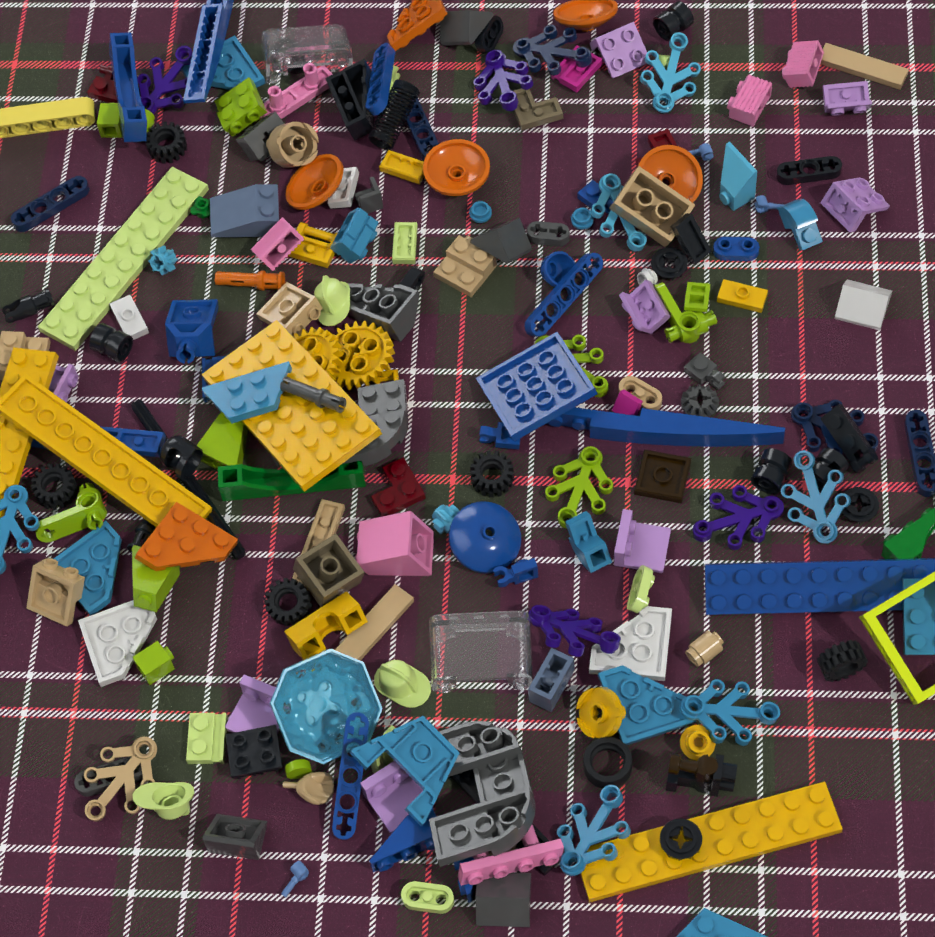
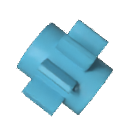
[148,245,178,275]
[432,504,460,534]

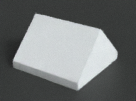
[835,279,892,331]

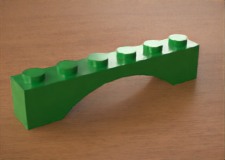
[218,460,366,501]
[881,507,935,559]

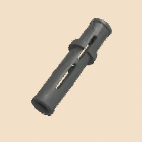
[280,377,346,413]

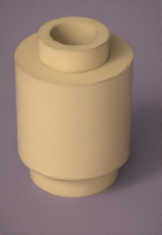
[685,630,724,667]

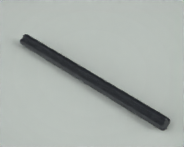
[131,399,246,560]

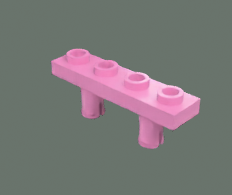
[259,63,333,120]
[458,825,564,886]

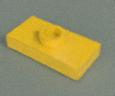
[379,150,424,184]
[717,279,768,313]

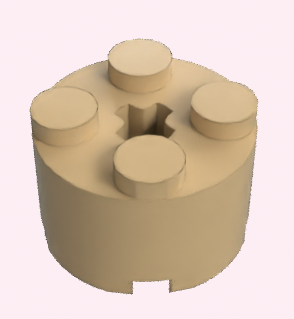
[266,122,319,168]

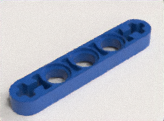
[365,43,395,116]
[524,253,603,337]
[332,712,369,840]

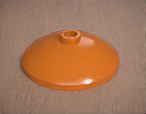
[553,0,618,32]
[423,139,490,196]
[638,145,703,203]
[286,154,344,210]

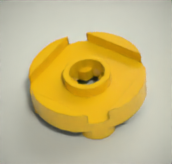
[576,687,626,738]

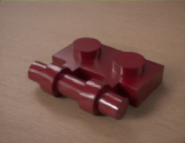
[87,65,139,103]

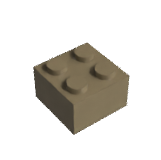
[293,534,365,607]

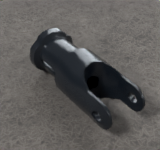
[2,288,55,323]

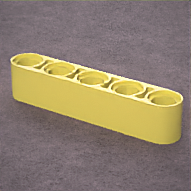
[0,97,95,138]

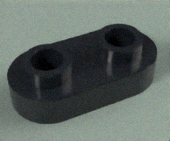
[475,15,504,54]

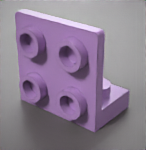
[589,22,650,78]
[821,177,890,232]
[614,509,671,573]
[225,675,287,734]
[360,761,423,833]

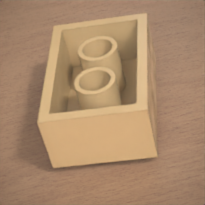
[609,166,695,247]

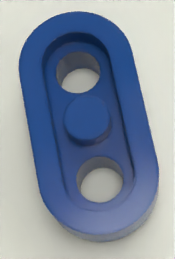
[713,237,760,261]

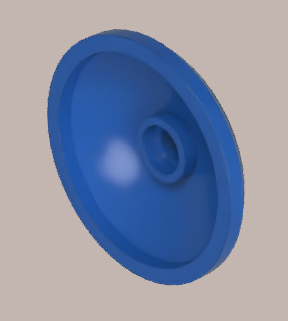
[449,501,521,574]

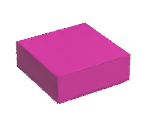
[612,389,643,416]

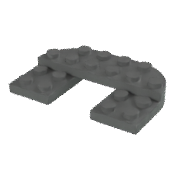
[271,379,408,468]
[429,721,536,867]

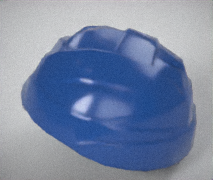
[540,251,576,287]

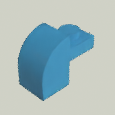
[778,199,823,250]
[565,511,612,573]

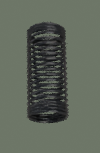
[368,79,420,150]

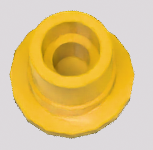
[680,725,716,761]

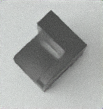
[354,177,383,214]

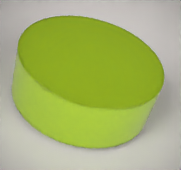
[285,759,312,779]

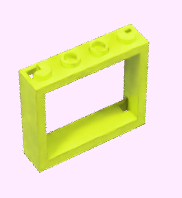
[859,571,935,705]

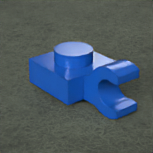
[577,180,613,215]
[480,422,521,450]
[493,558,538,587]

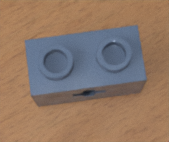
[528,648,575,712]

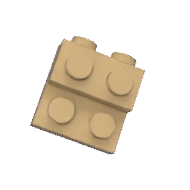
[433,235,497,297]
[256,282,323,338]
[0,331,51,380]
[26,558,85,626]

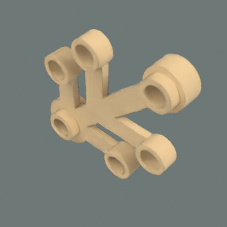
[84,737,157,822]

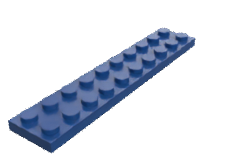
[705,558,935,615]

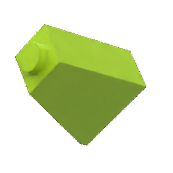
[197,412,248,470]
[132,545,180,612]

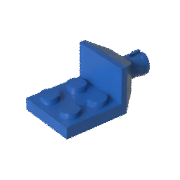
[165,299,219,364]

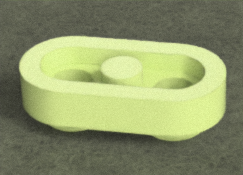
[627,565,655,613]
[401,881,454,914]

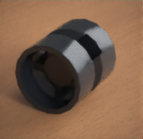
[653,1,694,41]
[89,323,133,363]
[751,448,793,494]
[803,448,849,493]

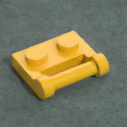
[288,222,338,268]

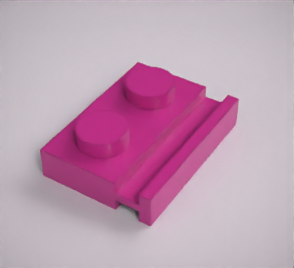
[551,45,603,93]

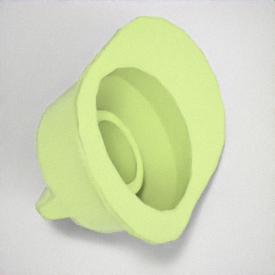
[314,275,350,327]
[374,660,431,708]
[132,782,195,820]

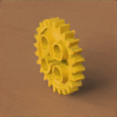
[333,321,395,391]
[294,327,344,381]

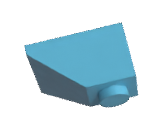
[719,142,757,211]

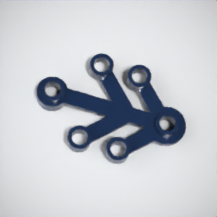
[513,24,593,76]
[791,400,878,454]

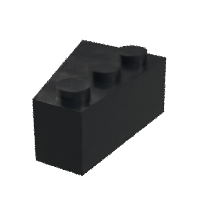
[325,59,374,140]

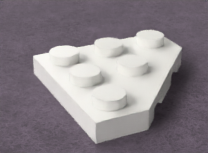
[78,600,157,687]
[589,606,672,681]

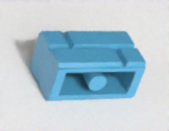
[330,208,378,263]

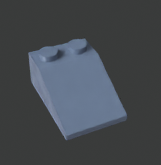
[210,184,279,237]

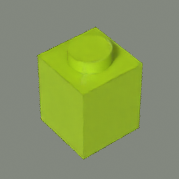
[97,103,123,138]
[132,641,175,685]

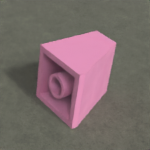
[355,511,434,576]

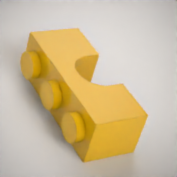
[284,591,368,660]

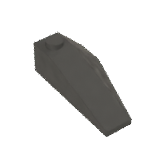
[347,284,420,342]

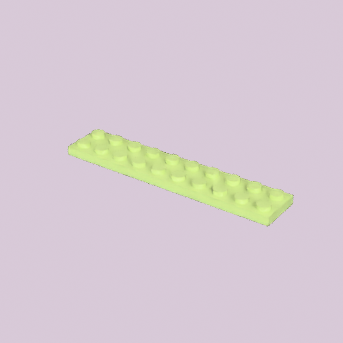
[38,167,209,351]

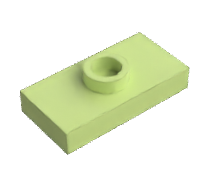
[392,222,418,264]

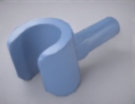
[688,143,714,161]
[754,195,785,213]
[281,861,309,897]

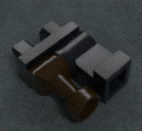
[666,753,737,797]

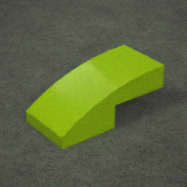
[684,282,710,312]

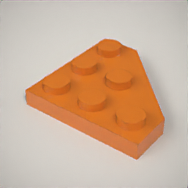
[387,0,448,51]
[135,502,238,571]

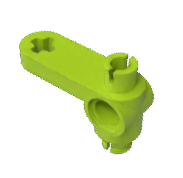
[653,282,717,343]
[35,483,107,543]

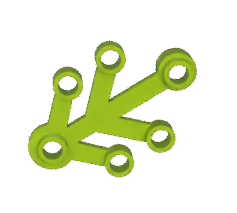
[535,335,608,397]
[545,446,613,529]

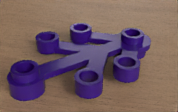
[137,46,193,114]
[473,50,534,111]
[693,485,784,550]
[527,605,621,657]

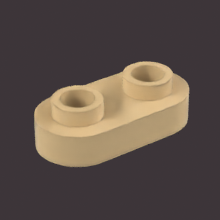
[619,376,662,410]

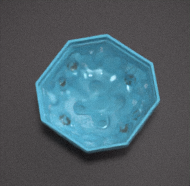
[269,648,383,764]

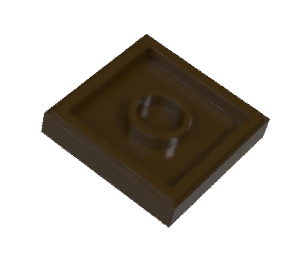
[634,449,692,504]

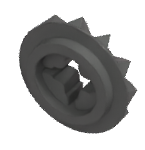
[681,384,719,417]

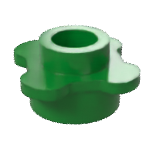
[190,196,210,219]

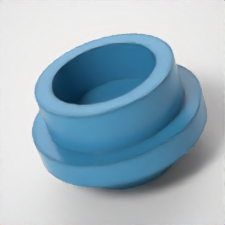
[469,201,492,223]
[571,208,594,230]

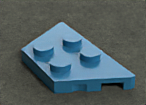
[202,361,292,423]

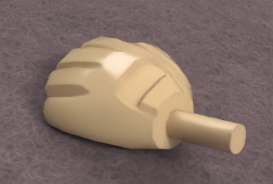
[283,772,335,805]

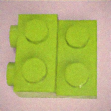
[214,77,267,137]

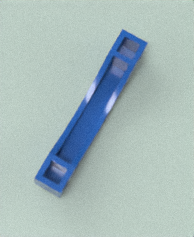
[109,32,147,142]

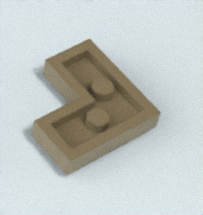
[513,88,563,131]

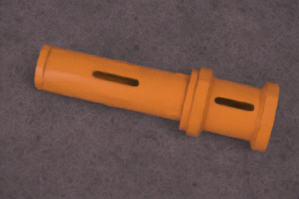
[215,270,285,291]

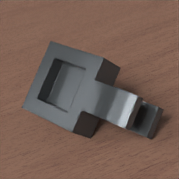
[684,353,725,390]

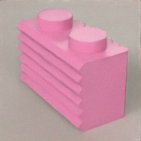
[782,40,824,88]
[727,74,772,127]
[251,217,304,271]

